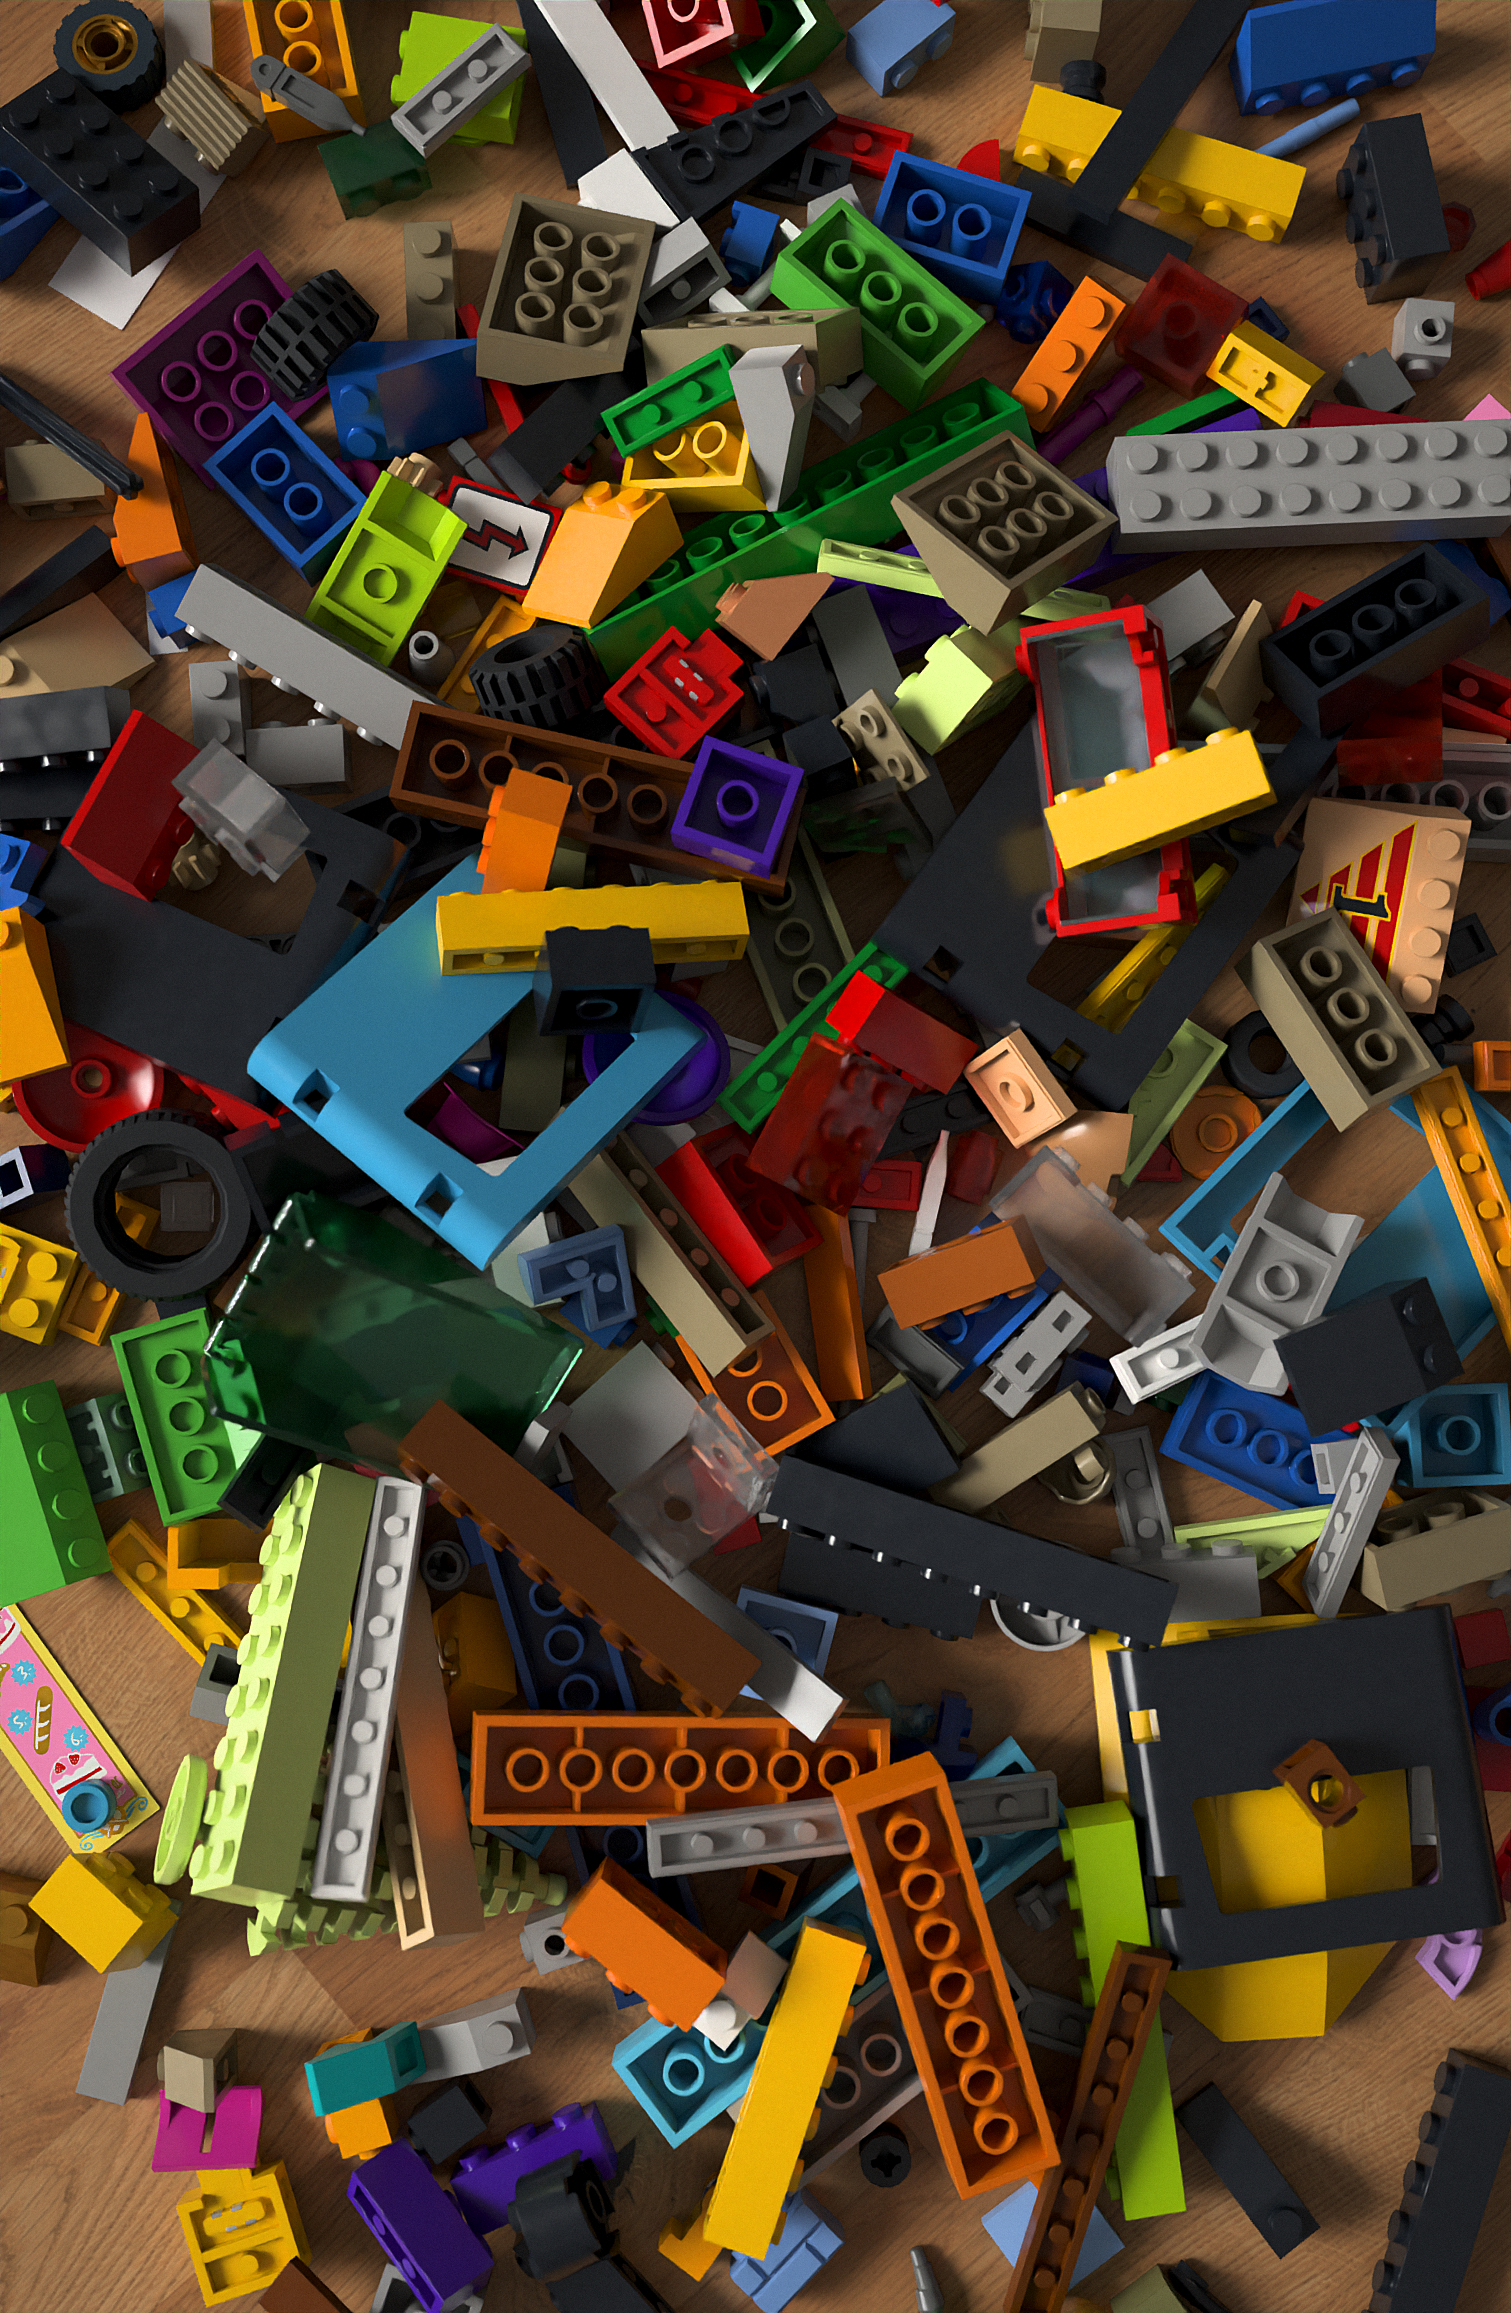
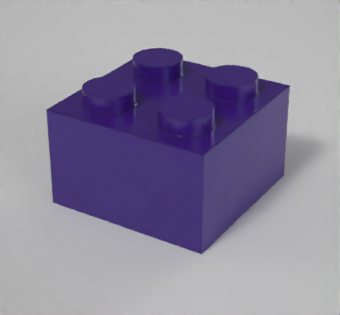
[671,735,805,880]

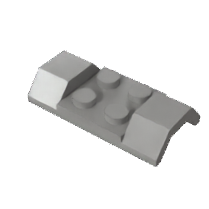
[1189,1171,1365,1396]

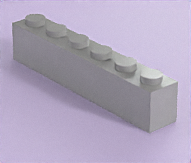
[174,563,459,751]

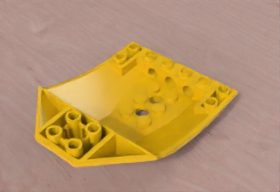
[1088,1613,1412,2042]

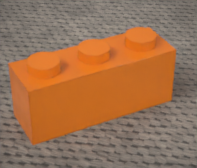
[1009,276,1135,433]
[476,767,573,894]

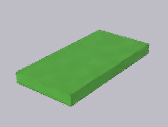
[110,1307,237,1527]

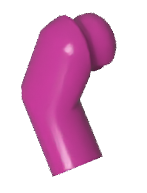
[333,457,381,498]

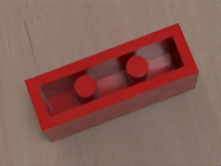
[825,970,979,1095]

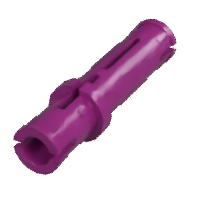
[1035,363,1145,467]

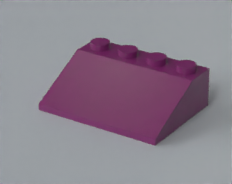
[108,248,329,491]

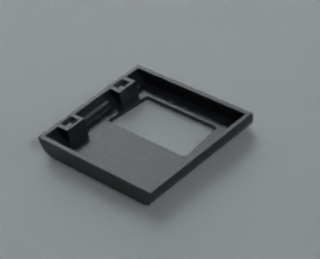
[869,665,1305,1113]
[28,756,416,1120]
[1106,1602,1507,1971]

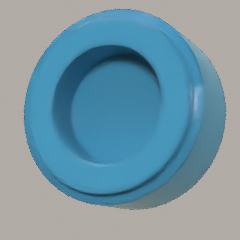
[62,1779,117,1833]

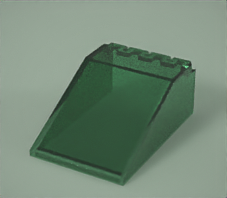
[199,1190,586,1492]

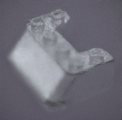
[984,1145,1196,1349]

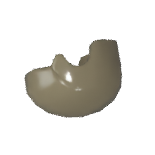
[1037,1435,1117,1505]

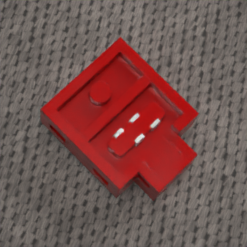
[603,626,745,762]

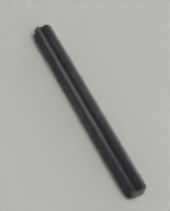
[0,371,144,501]

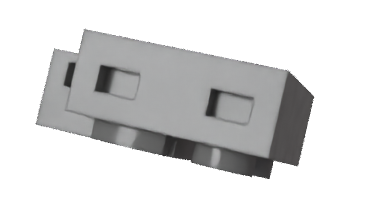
[978,1290,1092,1418]

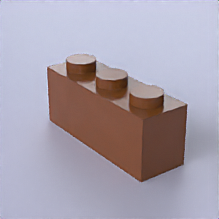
[877,1213,1047,1331]

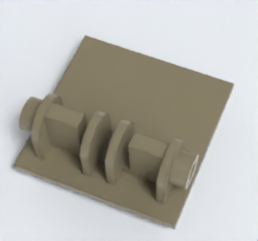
[832,687,930,806]

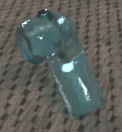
[863,1679,935,1738]

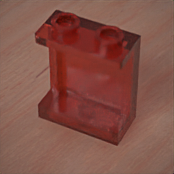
[1337,668,1443,786]

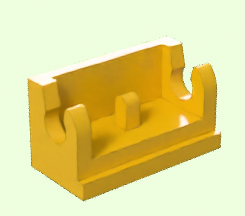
[1206,320,1326,428]

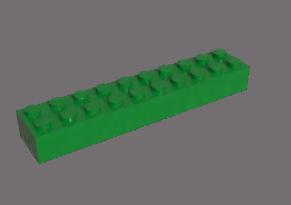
[578,377,1037,683]

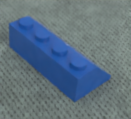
[1228,0,1437,117]

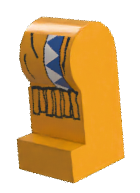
[658,2170,723,2282]

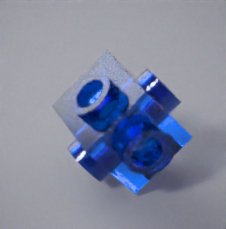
[994,260,1075,345]

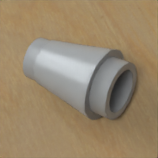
[408,631,456,685]

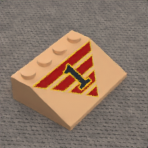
[1286,796,1472,1014]

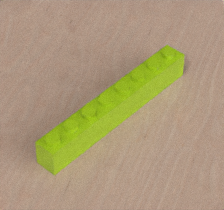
[1057,1800,1187,2221]

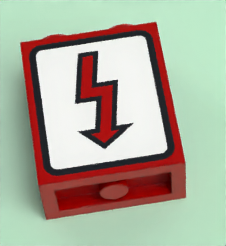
[437,475,564,605]

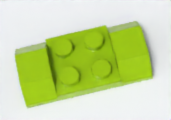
[304,470,470,667]

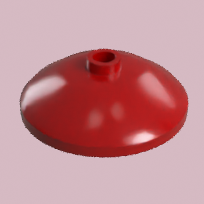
[11,1021,165,1154]

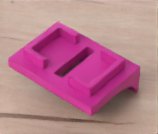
[151,2085,266,2172]

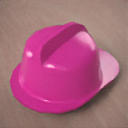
[427,1082,526,1165]

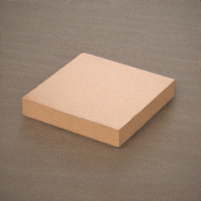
[962,1028,1078,1149]

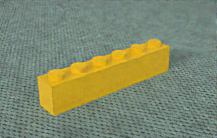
[1012,84,1307,244]
[436,880,750,976]
[703,1915,871,2261]

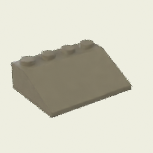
[476,192,656,386]
[890,429,1119,637]

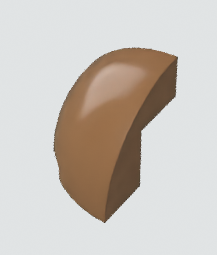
[1023,1110,1133,1220]

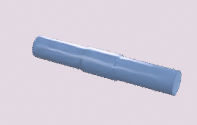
[1254,98,1360,159]

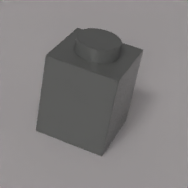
[1333,347,1416,415]

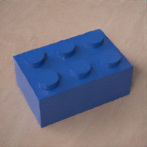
[871,150,1033,307]
[202,401,368,588]

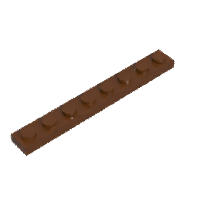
[1003,1940,1172,2313]

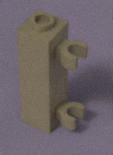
[926,1380,1110,1527]

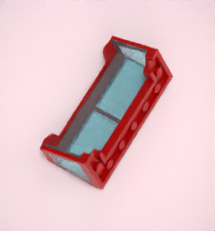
[1015,604,1199,939]

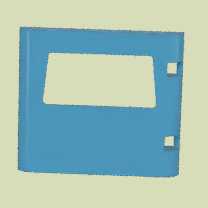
[247,850,708,1271]
[1158,1049,1511,1441]

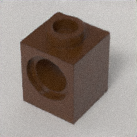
[1272,1738,1366,1830]

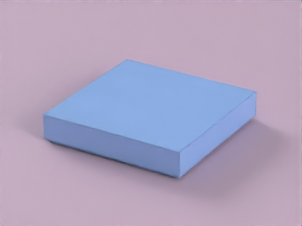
[981,2180,1125,2291]

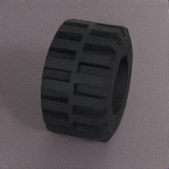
[250,269,379,403]
[468,625,604,730]

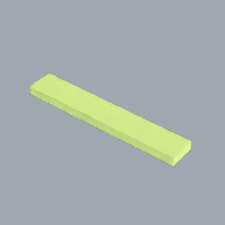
[817,538,1111,629]

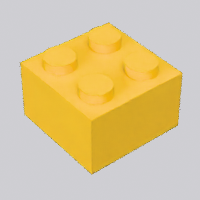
[28,1851,179,1974]

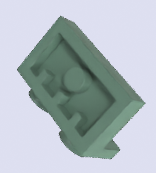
[64,1391,152,1505]

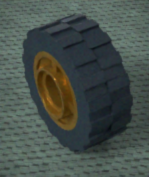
[53,0,166,115]

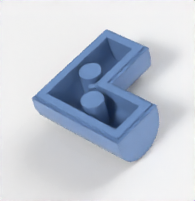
[517,1224,637,1332]

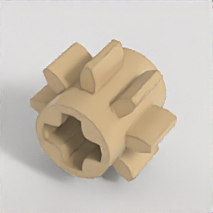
[387,452,443,499]
[168,832,222,891]

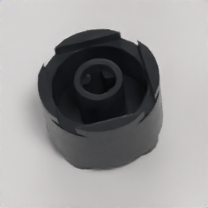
[507,2149,620,2284]

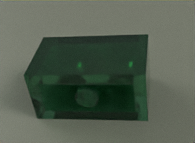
[318,118,433,220]

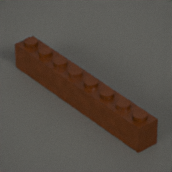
[397,1399,763,1720]

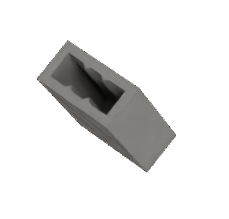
[562,1340,709,1495]

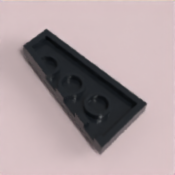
[629,79,838,226]

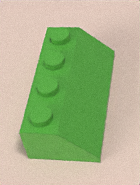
[769,197,986,414]
[0,1379,114,1609]

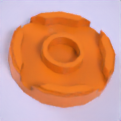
[1166,1085,1264,1181]

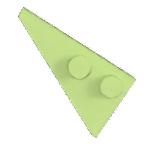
[1118,1019,1228,1188]
[1174,1504,1332,1579]

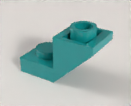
[304,2021,427,2116]

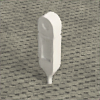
[908,1130,950,1256]

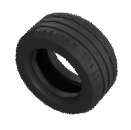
[64,1107,262,1302]

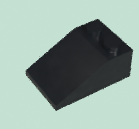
[1272,1277,1465,1437]

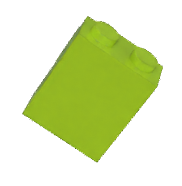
[391,11,530,147]

